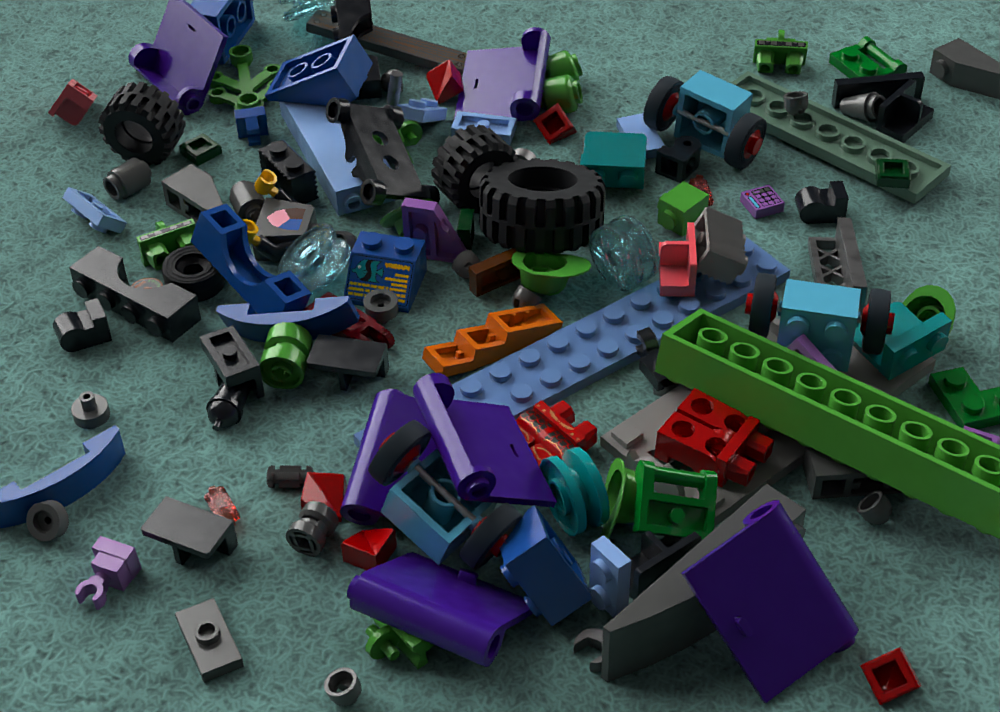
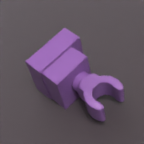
[75,536,142,610]

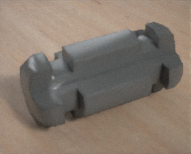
[267,465,314,488]

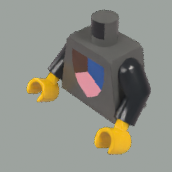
[243,169,333,263]

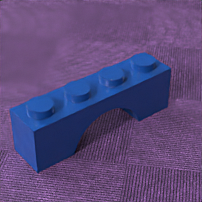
[190,203,311,314]

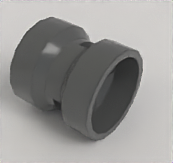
[286,501,339,557]

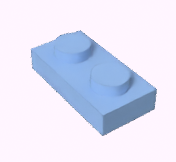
[397,98,448,123]
[451,111,517,145]
[62,187,127,233]
[589,535,631,618]

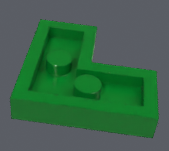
[928,367,1000,429]

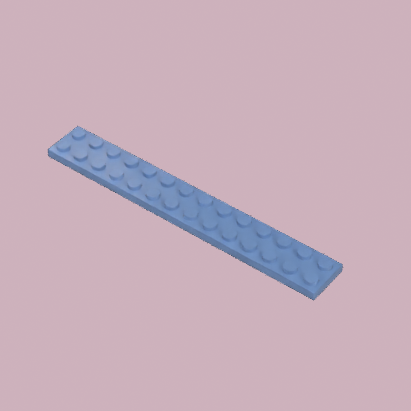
[353,237,790,448]

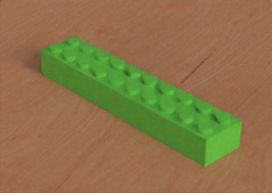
[655,308,1000,539]

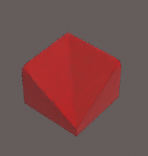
[426,59,463,104]
[533,103,577,145]
[301,472,347,522]
[341,528,397,570]
[860,647,921,705]

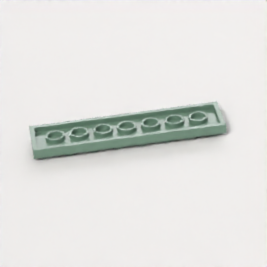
[731,71,951,204]

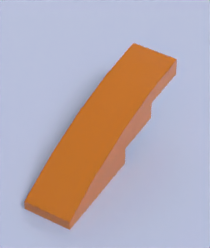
[422,303,563,377]

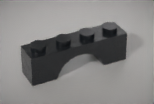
[330,0,382,100]
[69,246,201,343]

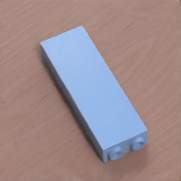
[279,102,396,216]

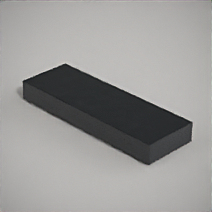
[831,72,925,109]

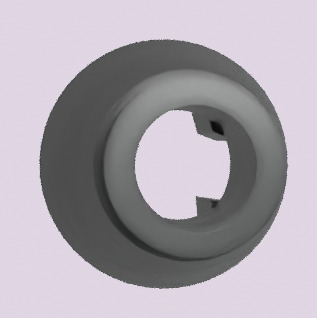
[840,92,886,123]

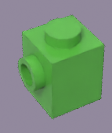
[657,181,709,237]

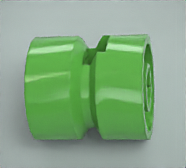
[259,322,313,389]

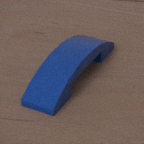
[216,296,360,343]
[0,425,126,528]

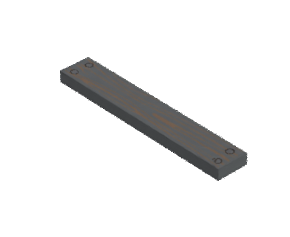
[306,9,467,78]

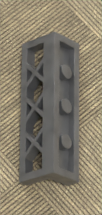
[808,217,867,316]

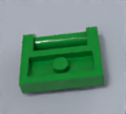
[829,36,907,78]
[633,460,718,541]

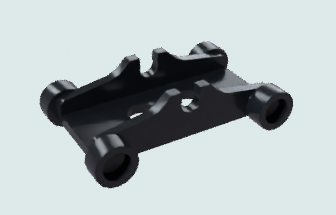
[326,97,440,206]

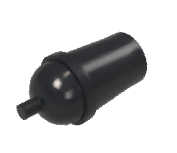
[206,381,252,431]

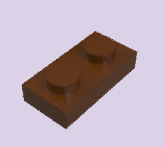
[469,247,529,297]

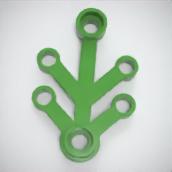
[209,44,281,110]

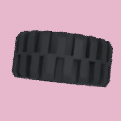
[479,158,606,254]

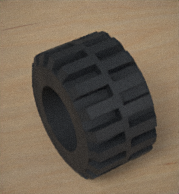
[98,82,185,166]
[431,125,519,213]

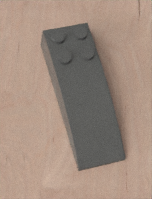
[601,484,806,683]

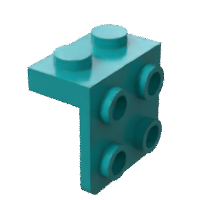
[580,131,647,189]
[853,302,952,380]

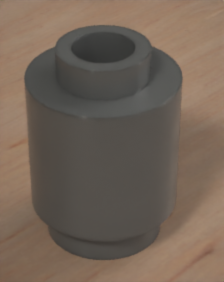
[103,158,152,200]
[229,180,265,224]

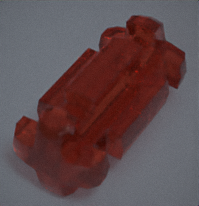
[689,174,714,206]
[204,485,240,526]

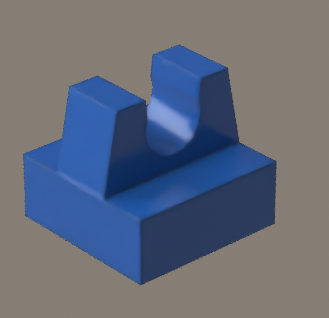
[234,106,269,146]

